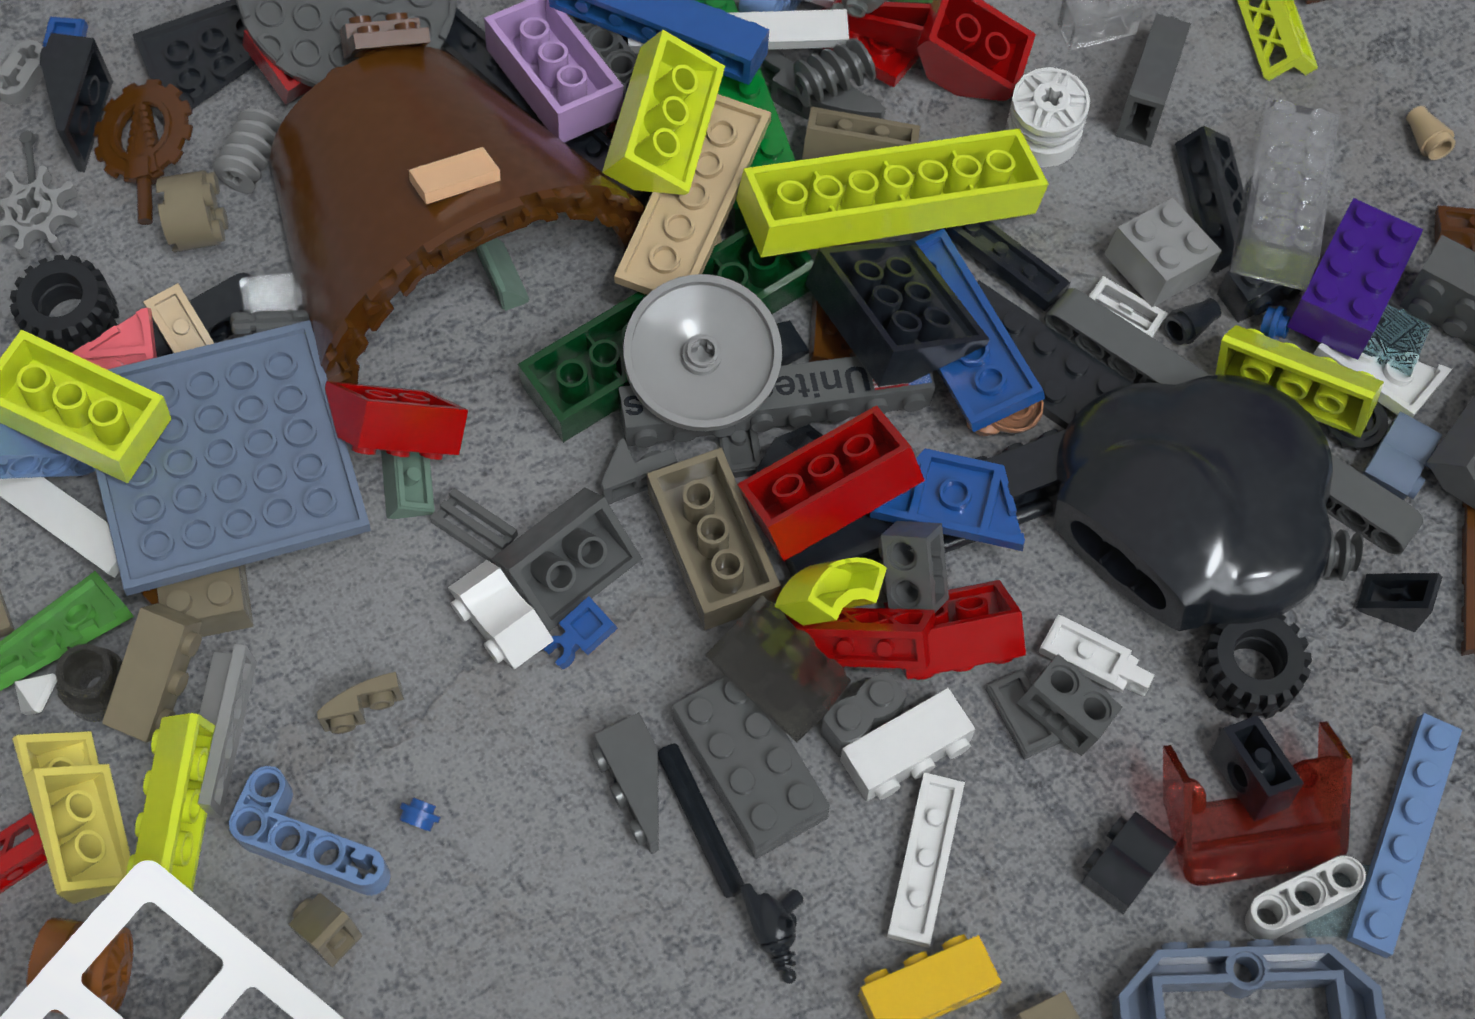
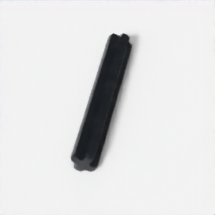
[658,743,745,898]

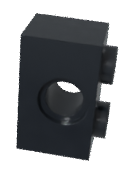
[1209,715,1304,822]

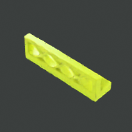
[1238,0,1318,81]

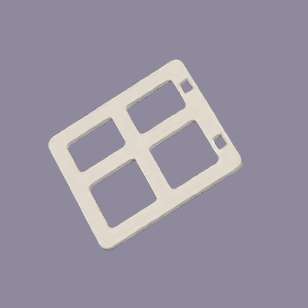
[0,861,344,1019]

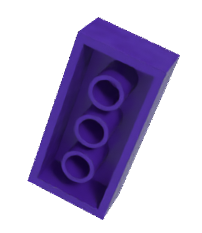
[1287,198,1423,360]

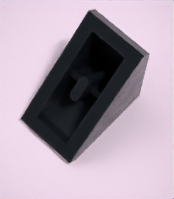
[1356,573,1443,632]

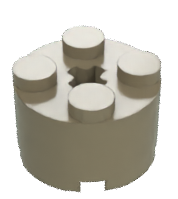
[156,170,229,253]

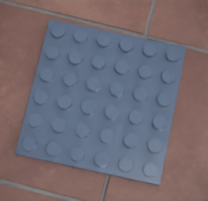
[95,320,371,596]

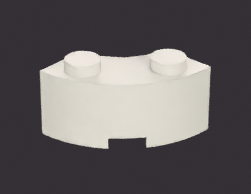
[448,560,554,670]

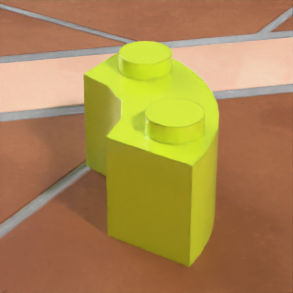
[775,557,887,626]

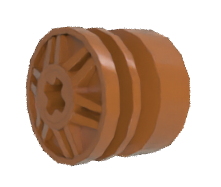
[26,917,133,1014]

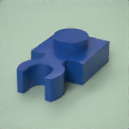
[543,596,618,669]

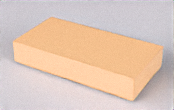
[409,147,501,204]

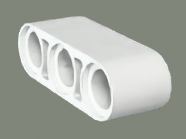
[1245,856,1366,940]

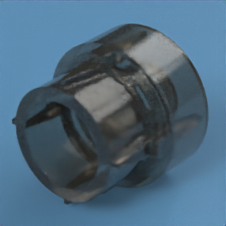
[56,644,123,722]

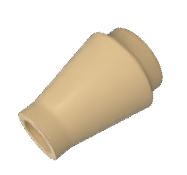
[1406,106,1456,160]

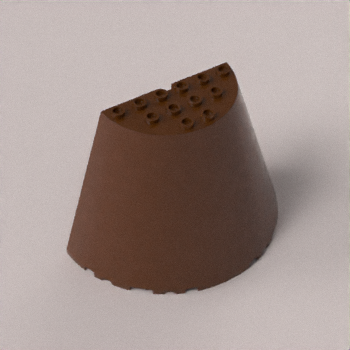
[270,46,645,384]

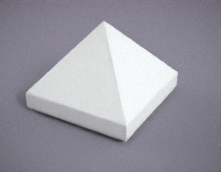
[15,673,58,715]

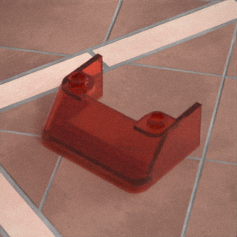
[1163,721,1353,886]

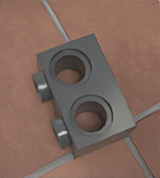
[878,521,949,612]
[1017,654,1123,756]

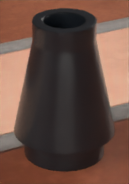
[1164,298,1221,345]

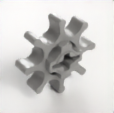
[0,165,82,258]

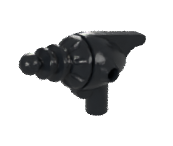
[740,883,804,984]

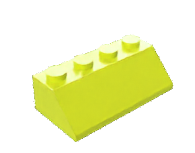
[602,30,725,195]
[1215,325,1384,438]
[127,713,215,892]

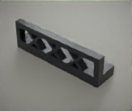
[1175,125,1261,273]

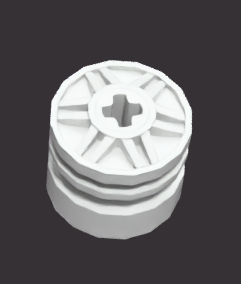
[1005,67,1090,167]

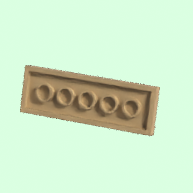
[614,94,771,295]

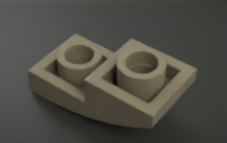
[317,672,404,734]

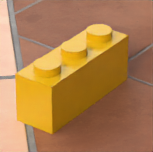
[858,934,1002,1019]

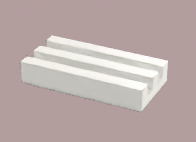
[1089,276,1168,338]

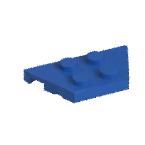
[870,448,1025,551]

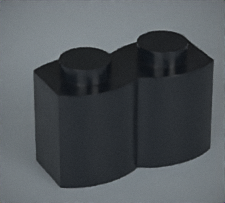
[1082,811,1177,914]

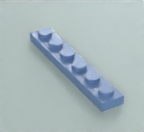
[1346,713,1462,958]

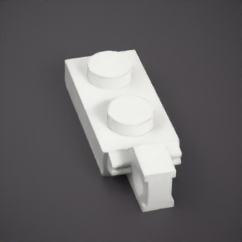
[1039,615,1155,696]

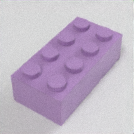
[484,0,623,142]

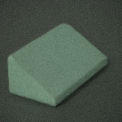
[476,238,529,311]
[381,450,435,519]

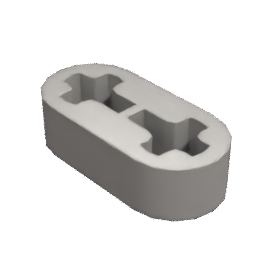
[0,40,43,105]

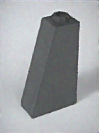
[1116,13,1191,147]

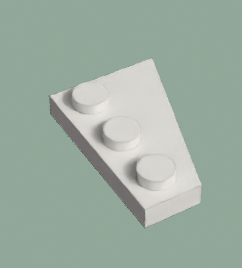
[1314,338,1452,418]

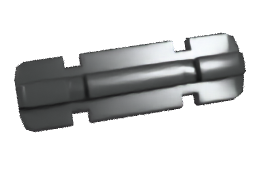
[230,310,309,334]

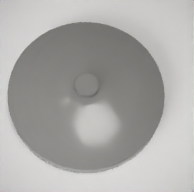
[623,274,782,431]

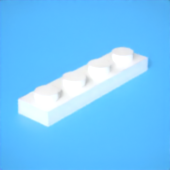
[887,772,965,948]

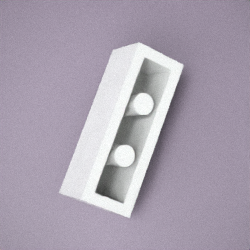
[840,688,975,802]

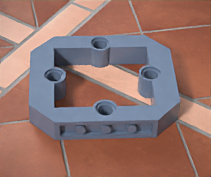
[1112,938,1386,1019]

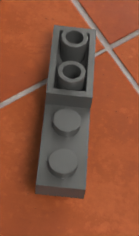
[760,49,886,120]

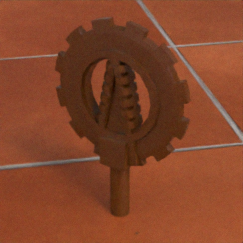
[94,79,193,225]

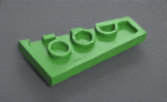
[0,571,134,691]

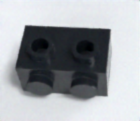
[1217,240,1311,323]

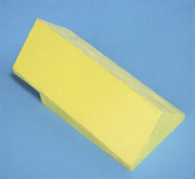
[12,731,131,904]

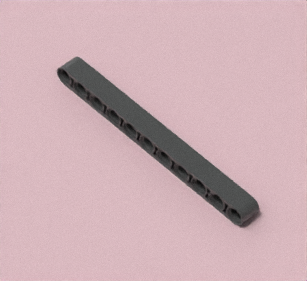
[1044,288,1423,554]

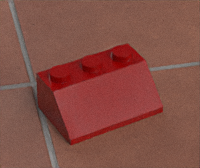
[325,381,468,460]
[883,580,1026,680]

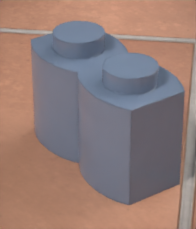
[1362,411,1442,500]

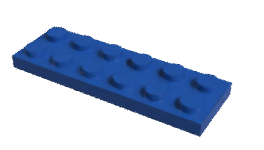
[915,228,1045,432]

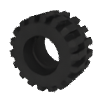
[10,255,119,353]
[1198,614,1312,719]

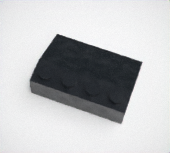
[805,239,990,387]

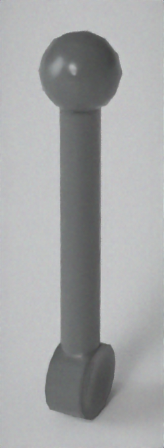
[19,130,36,184]

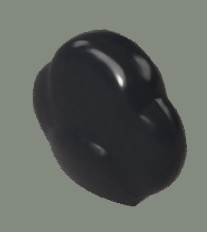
[1054,374,1333,631]

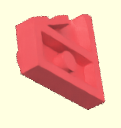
[72,308,157,370]

